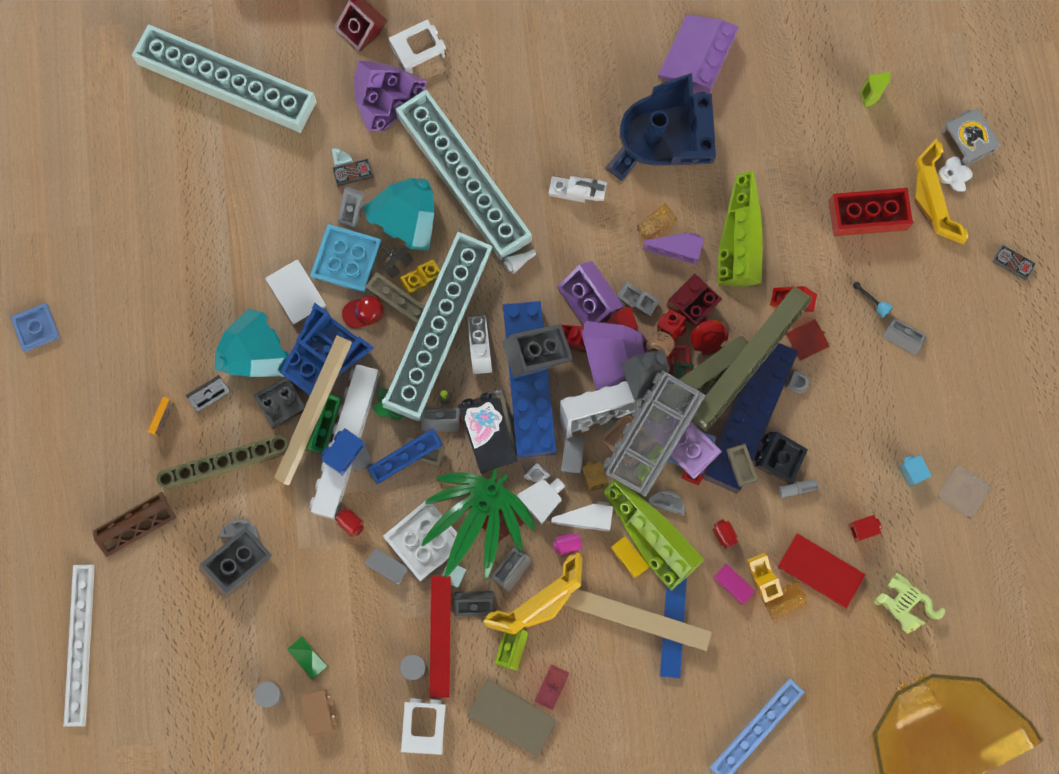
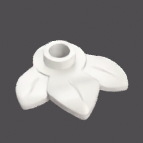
[938,157,973,192]

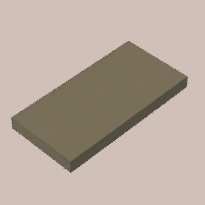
[468,680,557,756]

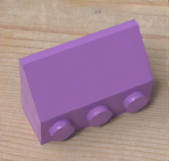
[557,261,624,325]

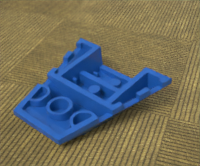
[280,302,374,395]

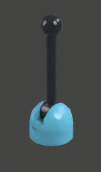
[853,282,893,318]

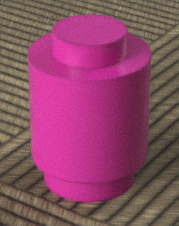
[553,532,583,556]

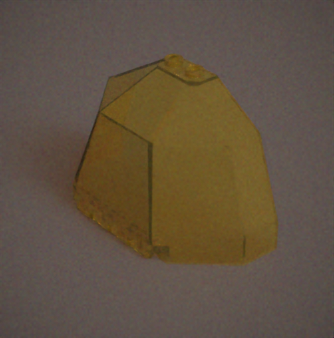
[869,674,1044,774]

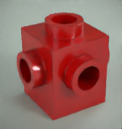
[657,309,687,342]

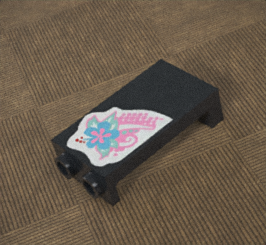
[458,392,518,474]

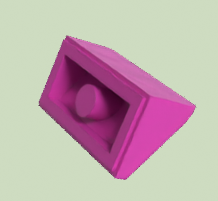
[713,563,755,605]

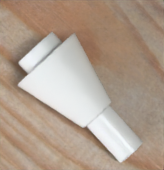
[503,249,537,274]

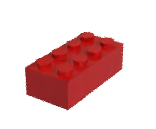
[829,188,913,237]

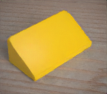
[610,537,649,579]

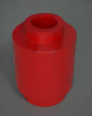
[335,508,364,537]
[712,519,738,549]

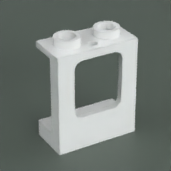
[389,19,446,73]
[401,698,446,755]

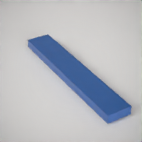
[660,565,687,678]

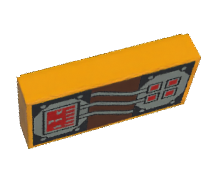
[148,397,174,438]

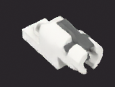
[548,176,607,203]

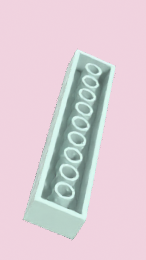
[132,24,317,133]
[396,90,532,262]
[383,232,493,422]

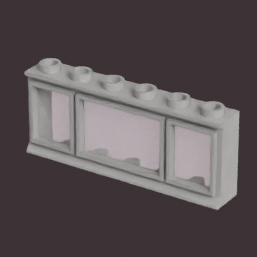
[603,370,706,497]

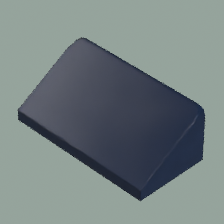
[605,141,638,181]

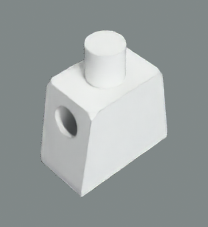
[517,478,565,526]

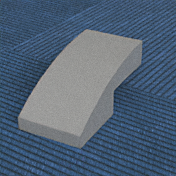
[617,282,660,317]
[561,436,585,475]

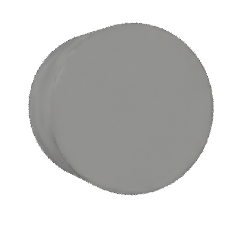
[400,655,426,680]
[254,682,283,707]

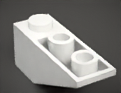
[467,315,492,374]

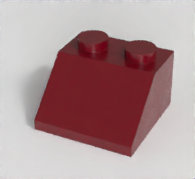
[334,0,387,52]

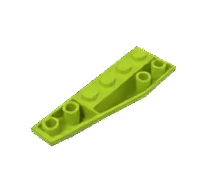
[717,171,763,287]
[604,479,704,591]

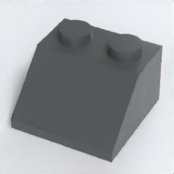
[621,349,670,400]

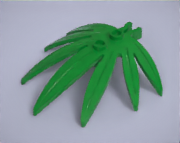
[421,468,536,580]

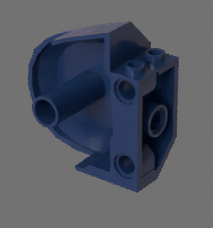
[619,73,716,166]

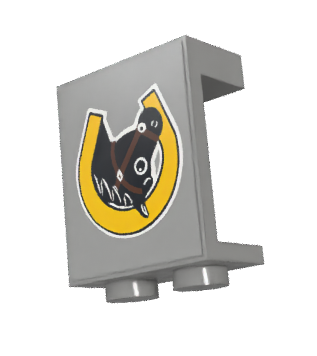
[941,108,1001,166]

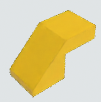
[746,553,783,603]

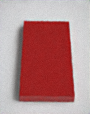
[777,533,866,609]

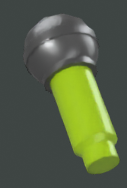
[439,390,452,405]

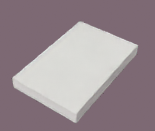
[265,259,327,326]

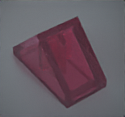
[535,665,569,710]

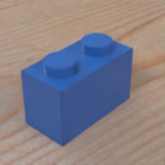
[321,428,366,476]

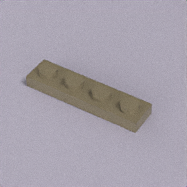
[365,272,425,325]

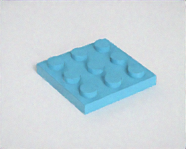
[310,224,382,293]

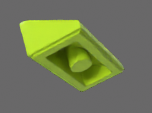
[494,630,528,671]

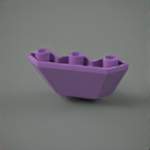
[354,61,427,131]
[582,321,648,391]

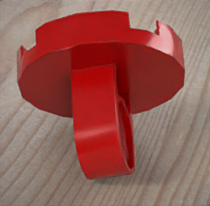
[690,317,729,354]

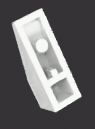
[551,501,613,532]

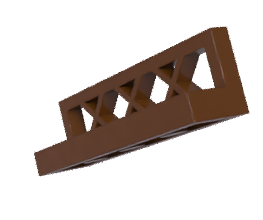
[93,492,176,557]

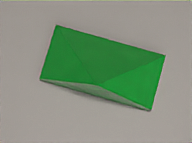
[287,636,328,680]

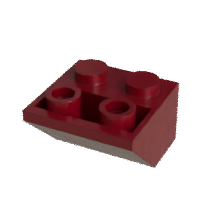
[667,273,722,326]

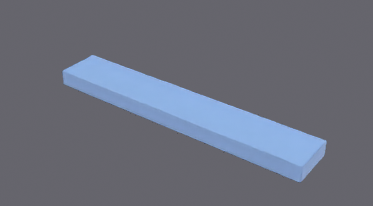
[709,678,805,774]

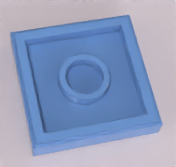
[10,303,61,352]

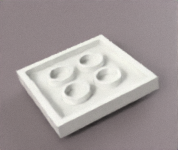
[383,501,457,582]

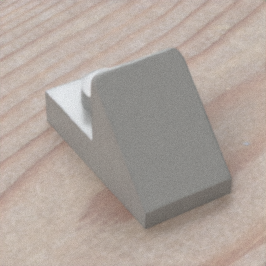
[337,187,365,228]

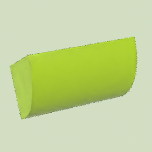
[860,71,891,107]

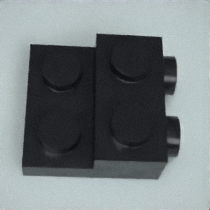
[754,431,808,484]

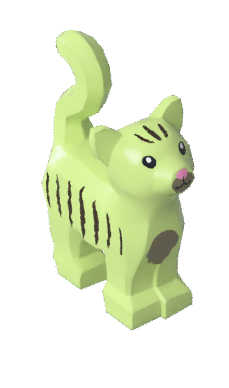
[873,573,945,634]

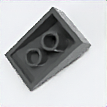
[502,324,573,378]
[199,527,272,599]

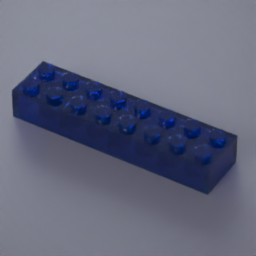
[702,343,798,494]

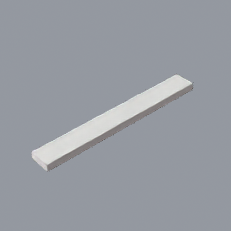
[64,565,95,727]

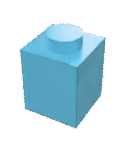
[899,455,932,487]

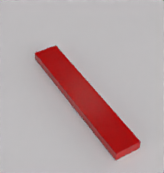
[429,576,451,698]

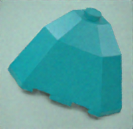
[363,178,434,251]
[214,308,289,377]

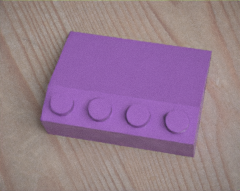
[658,15,739,94]

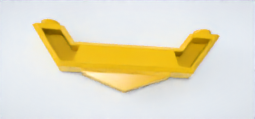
[914,138,968,245]
[483,553,582,634]

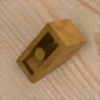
[581,461,608,493]

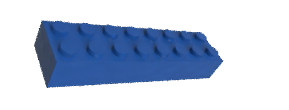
[503,301,556,458]

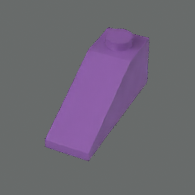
[642,233,704,265]

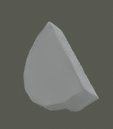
[648,490,685,516]
[219,519,259,539]

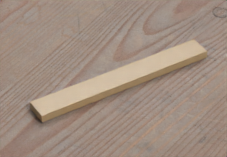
[274,336,352,485]
[563,589,712,651]

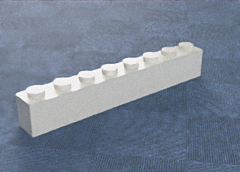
[309,364,380,520]

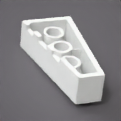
[559,381,642,439]

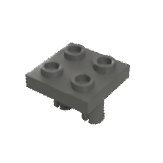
[254,377,305,429]

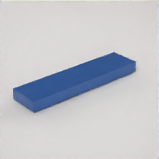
[367,428,444,484]

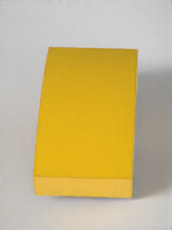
[399,259,440,295]

